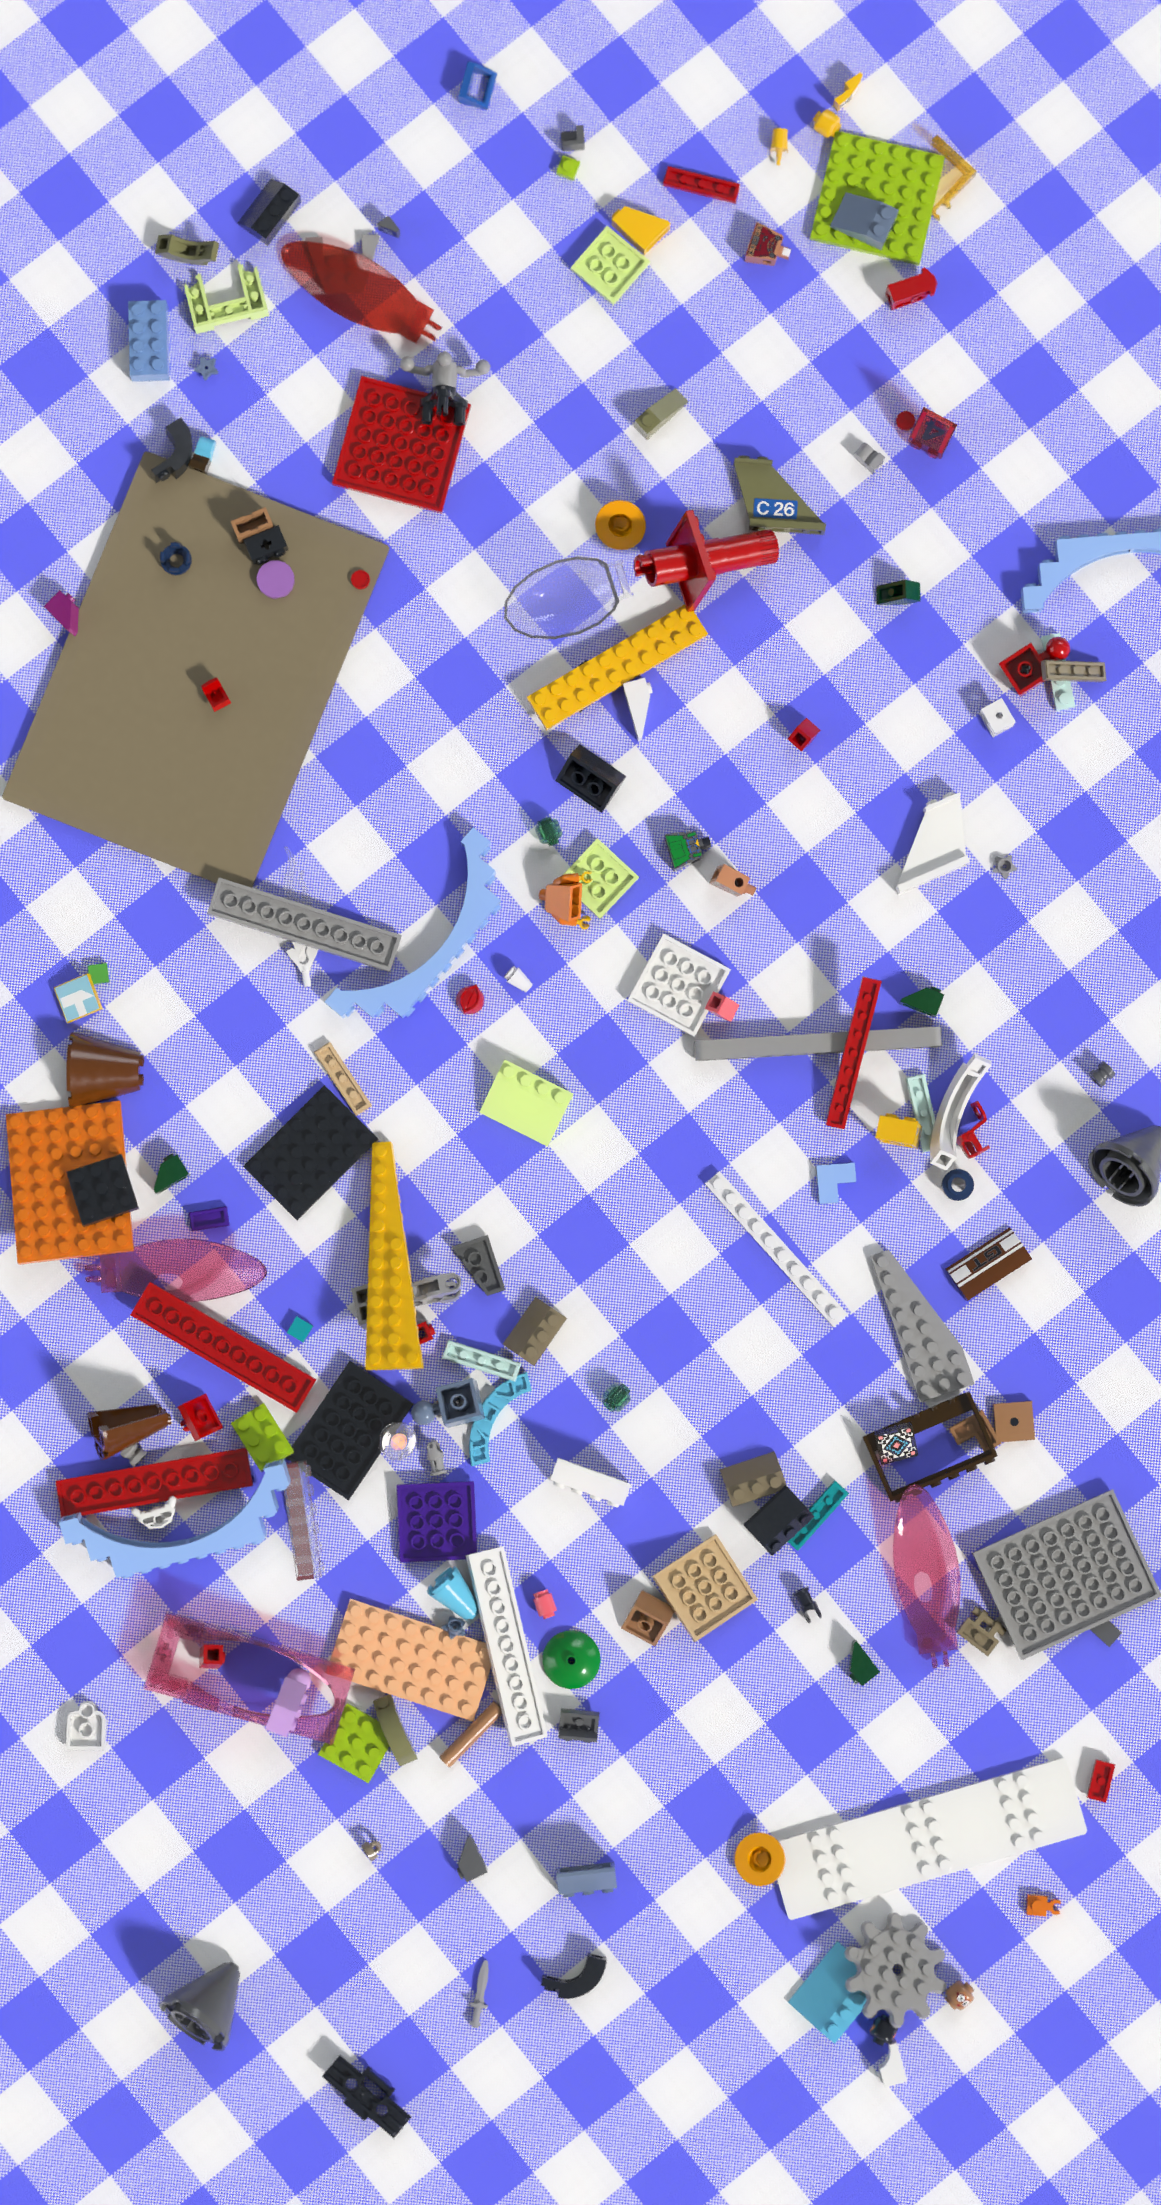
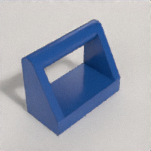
[458,61,497,110]

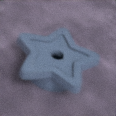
[194,357,219,381]
[442,1616,466,1639]

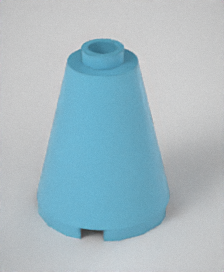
[427,1566,479,1620]

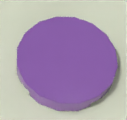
[257,560,295,599]

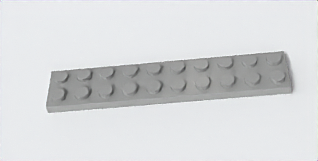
[207,877,402,972]

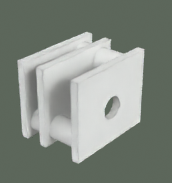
[979,698,1016,737]

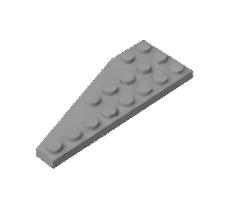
[870,1250,975,1402]

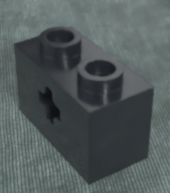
[243,525,289,565]

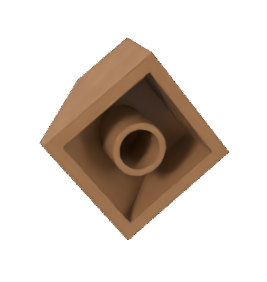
[621,1590,674,1646]

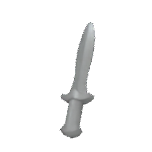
[469,1960,489,2028]

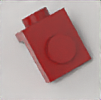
[201,677,231,712]

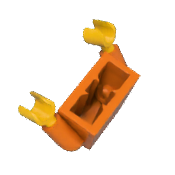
[539,870,593,929]

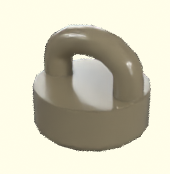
[361,1841,381,1861]

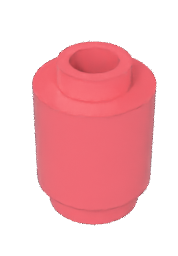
[533,1589,557,1619]

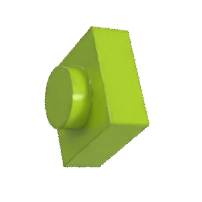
[556,155,580,181]

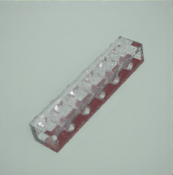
[284,1460,325,1581]

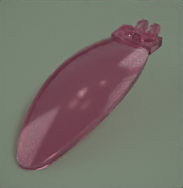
[85,1238,267,1302]
[893,1484,961,1668]

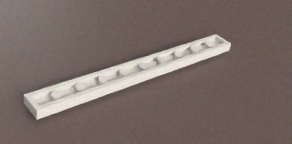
[705,1171,848,1327]

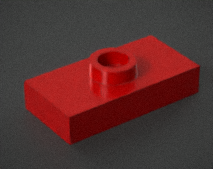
[1086,1759,1115,1803]

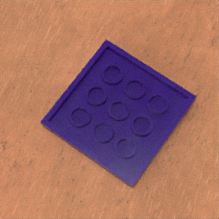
[397,1481,477,1562]

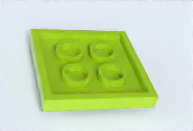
[318,1703,389,1783]

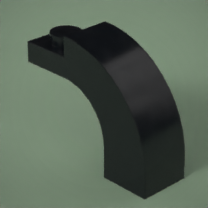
[151,418,193,483]
[541,1953,607,1999]

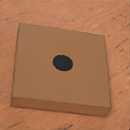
[993,1401,1035,1442]

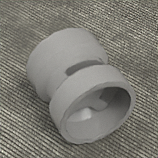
[120,1443,147,1467]

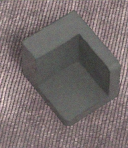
[561,125,585,151]

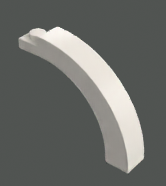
[930,1053,991,1170]

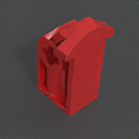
[885,268,938,310]

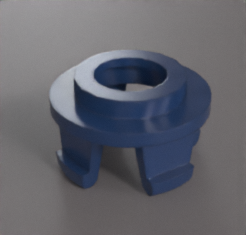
[160,542,192,575]
[942,1169,974,1201]

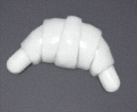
[131,1496,176,1529]

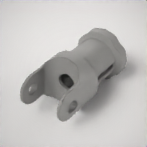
[427,1441,448,1476]

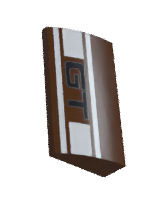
[946,1227,1032,1301]

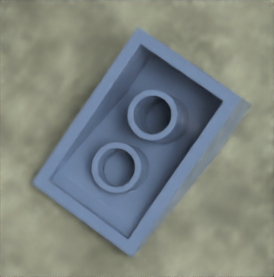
[830,193,899,250]

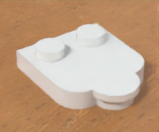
[66,1701,107,1750]

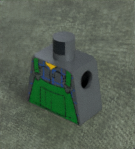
[664,831,711,872]

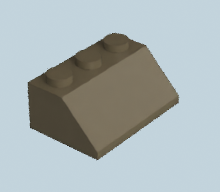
[503,1297,567,1366]
[719,1451,787,1507]

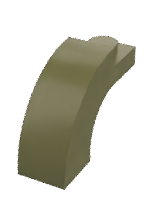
[155,234,219,265]

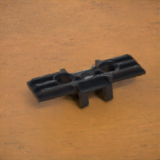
[322,2055,412,2138]

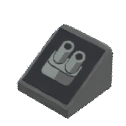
[377,216,400,238]

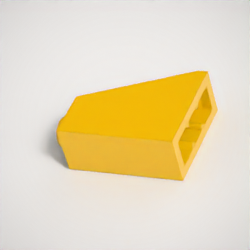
[612,206,671,255]

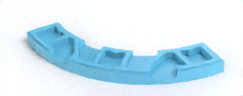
[469,1372,532,1467]

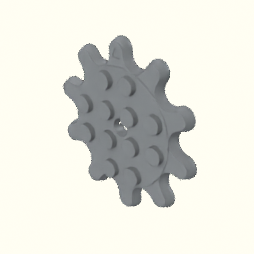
[845,1912,946,2028]

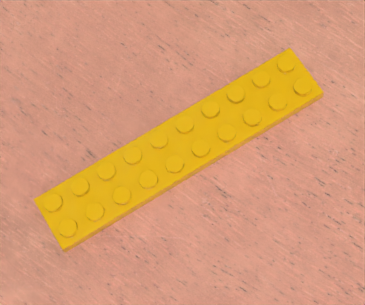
[526,604,708,731]

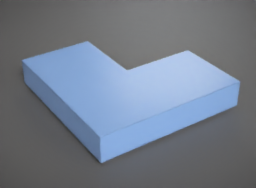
[816,1163,856,1204]

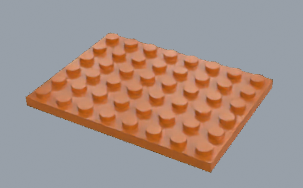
[6,1101,134,1265]

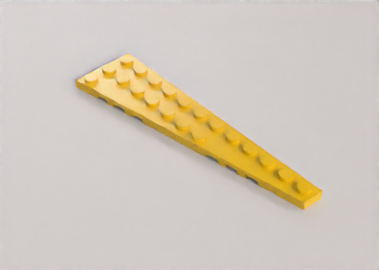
[365,1142,424,1370]

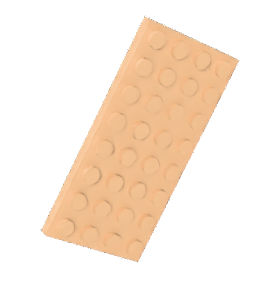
[326,1598,491,1722]

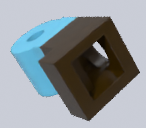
[188,436,216,474]

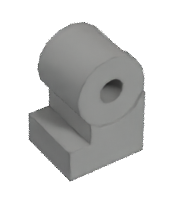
[854,443,885,474]

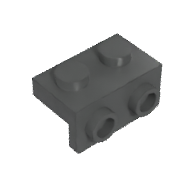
[558,1708,600,1743]

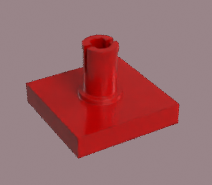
[178,1394,223,1441]

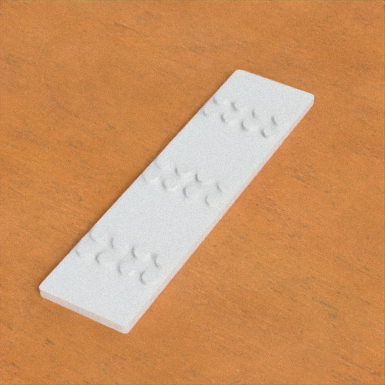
[777,1758,1087,1920]

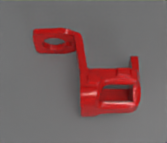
[956,1101,990,1159]

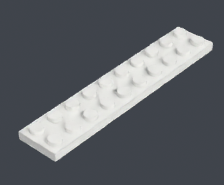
[466,1546,548,1747]

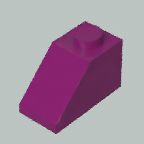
[44,590,79,636]

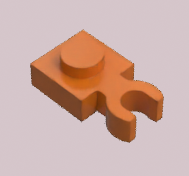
[1026,1894,1061,1916]

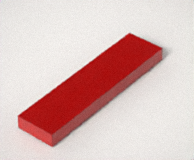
[663,166,740,204]

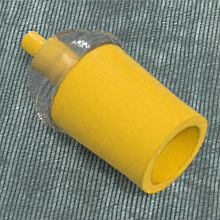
[770,128,789,165]

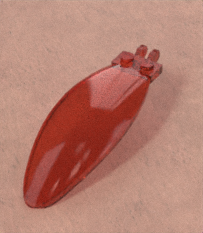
[281,241,442,344]

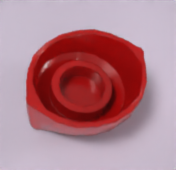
[456,984,484,1015]

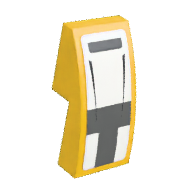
[833,72,863,112]

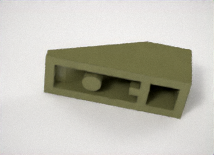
[634,388,689,440]

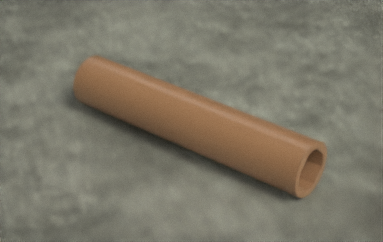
[439,1701,502,1768]

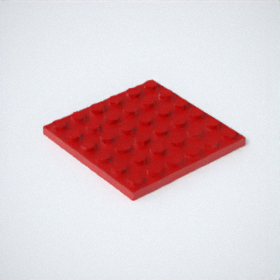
[332,376,471,514]

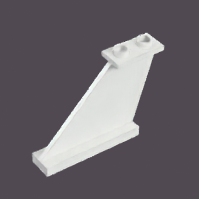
[896,791,970,895]

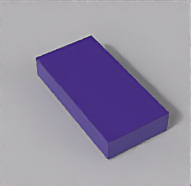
[189,1206,230,1232]

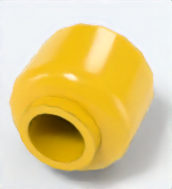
[813,109,842,138]

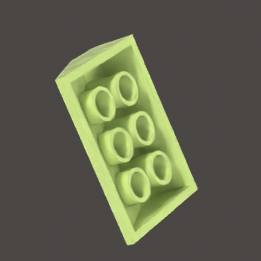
[479,1060,573,1147]

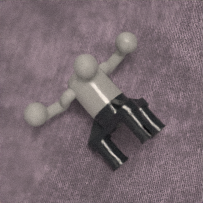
[400,351,491,426]

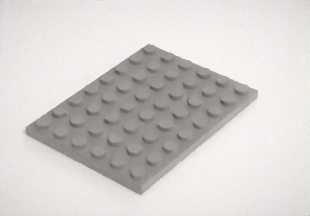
[972,1489,1161,1660]

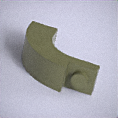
[373,1694,418,1766]

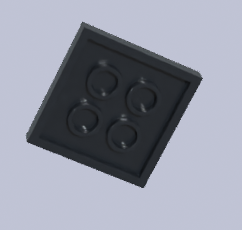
[66,1154,139,1227]

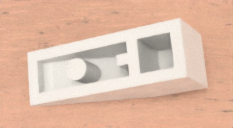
[623,678,653,741]

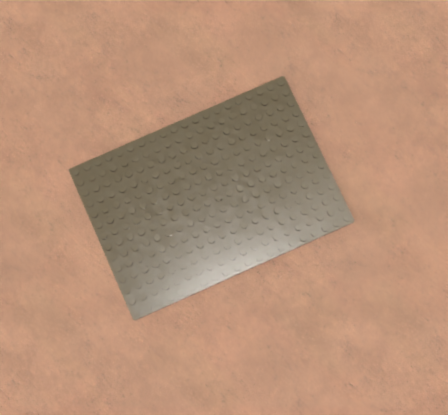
[2,451,389,888]

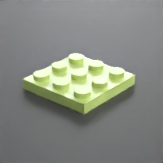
[571,226,650,306]
[563,838,639,919]

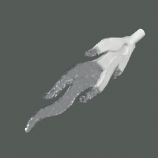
[283,846,318,987]

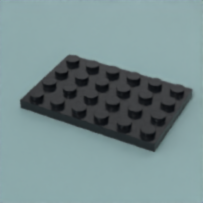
[243,1085,379,1221]
[286,1361,414,1501]

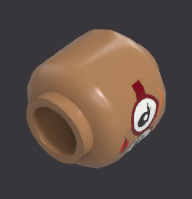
[945,1980,974,2010]

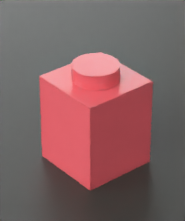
[705,991,739,1022]

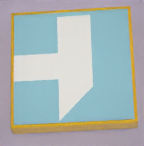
[54,973,103,1023]

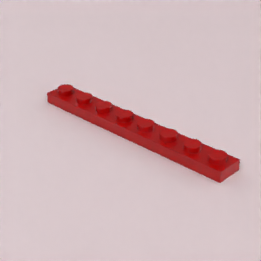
[825,976,882,1129]

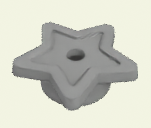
[993,855,1017,879]

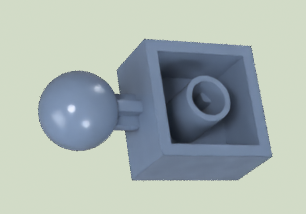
[411,1378,485,1428]

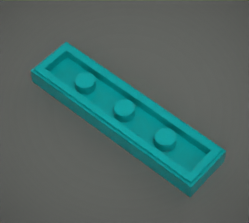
[788,1480,849,1551]

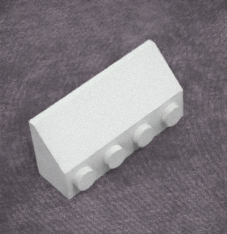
[550,1458,631,1508]

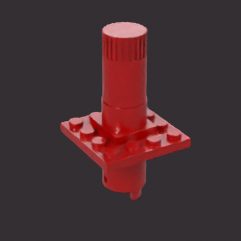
[633,510,779,612]

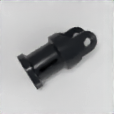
[793,1586,822,1623]

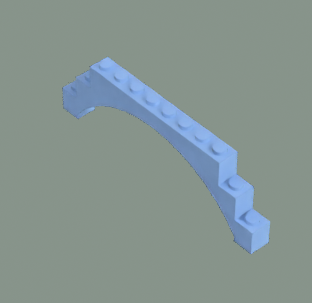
[1020,529,1161,614]
[325,828,501,1018]
[59,1459,291,1579]

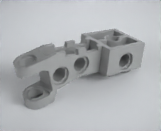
[351,1273,461,1330]

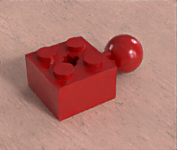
[999,637,1070,697]

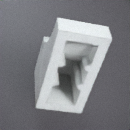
[876,2040,908,2088]

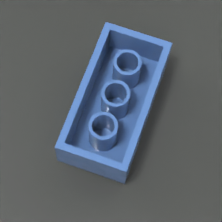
[128,300,170,382]

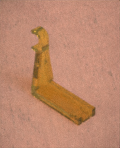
[931,135,976,221]

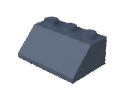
[556,1862,617,1897]

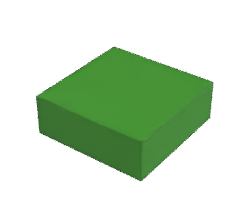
[88,963,110,985]

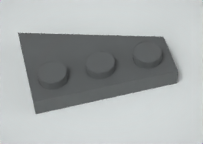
[452,1235,505,1296]

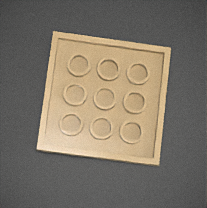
[652,1534,758,1642]

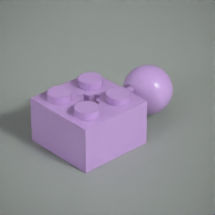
[265,1668,311,1738]

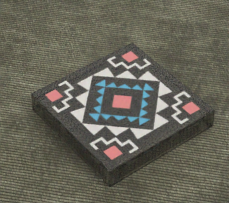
[874,1422,919,1465]

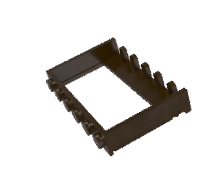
[863,1391,998,1503]

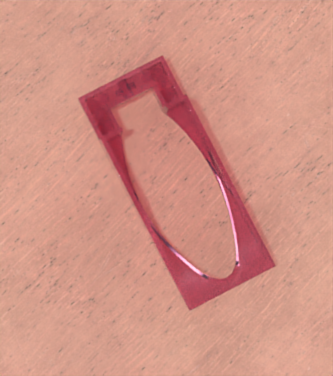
[143,1611,355,1745]

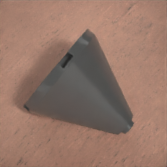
[1088,1125,1161,1207]
[159,1962,240,2051]

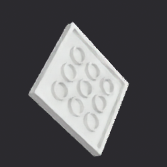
[627,933,731,1037]

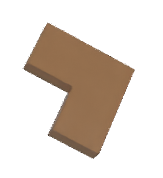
[949,1410,1002,1452]

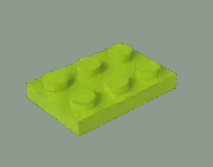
[231,1403,294,1472]

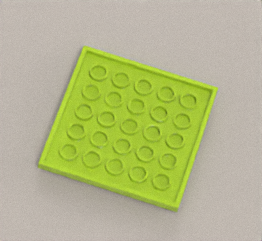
[810,131,945,265]

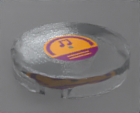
[379,1422,417,1460]

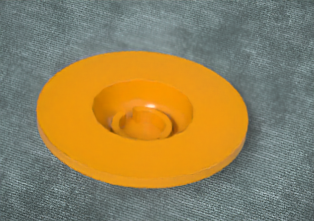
[595,500,646,550]
[734,1832,785,1886]

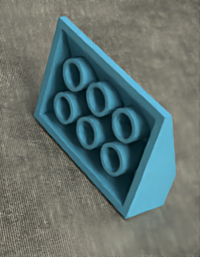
[788,1941,866,2044]

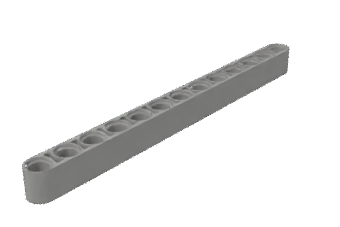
[694,1027,942,1061]

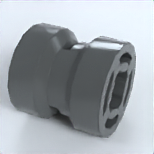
[1089,1061,1116,1088]

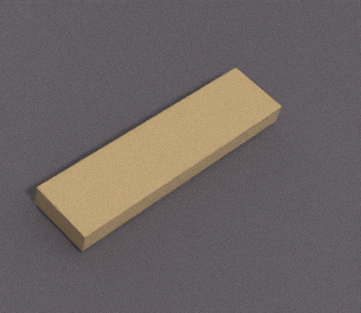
[314,1042,372,1116]

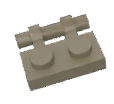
[956,1606,1007,1656]

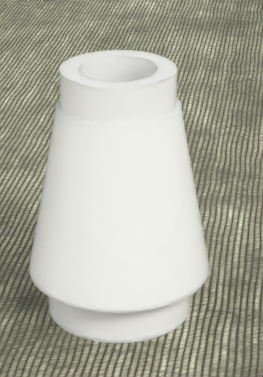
[504,966,533,993]

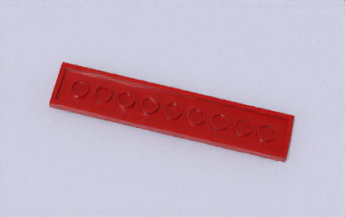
[130,1281,317,1413]
[55,1448,253,1518]

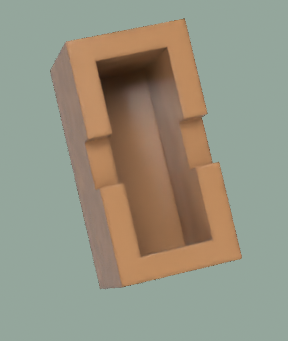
[230,507,274,544]

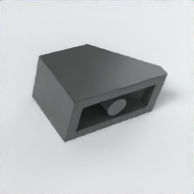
[457,1835,488,1883]

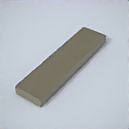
[1041,660,1106,682]

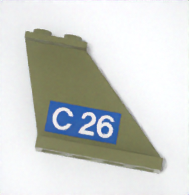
[734,455,826,535]

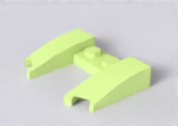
[184,264,269,334]

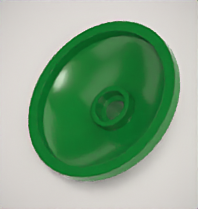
[542,1630,601,1689]

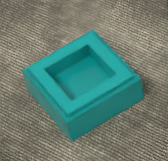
[287,1316,313,1343]

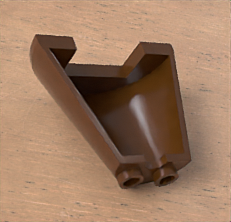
[66,1032,144,1107]
[87,1404,172,1460]

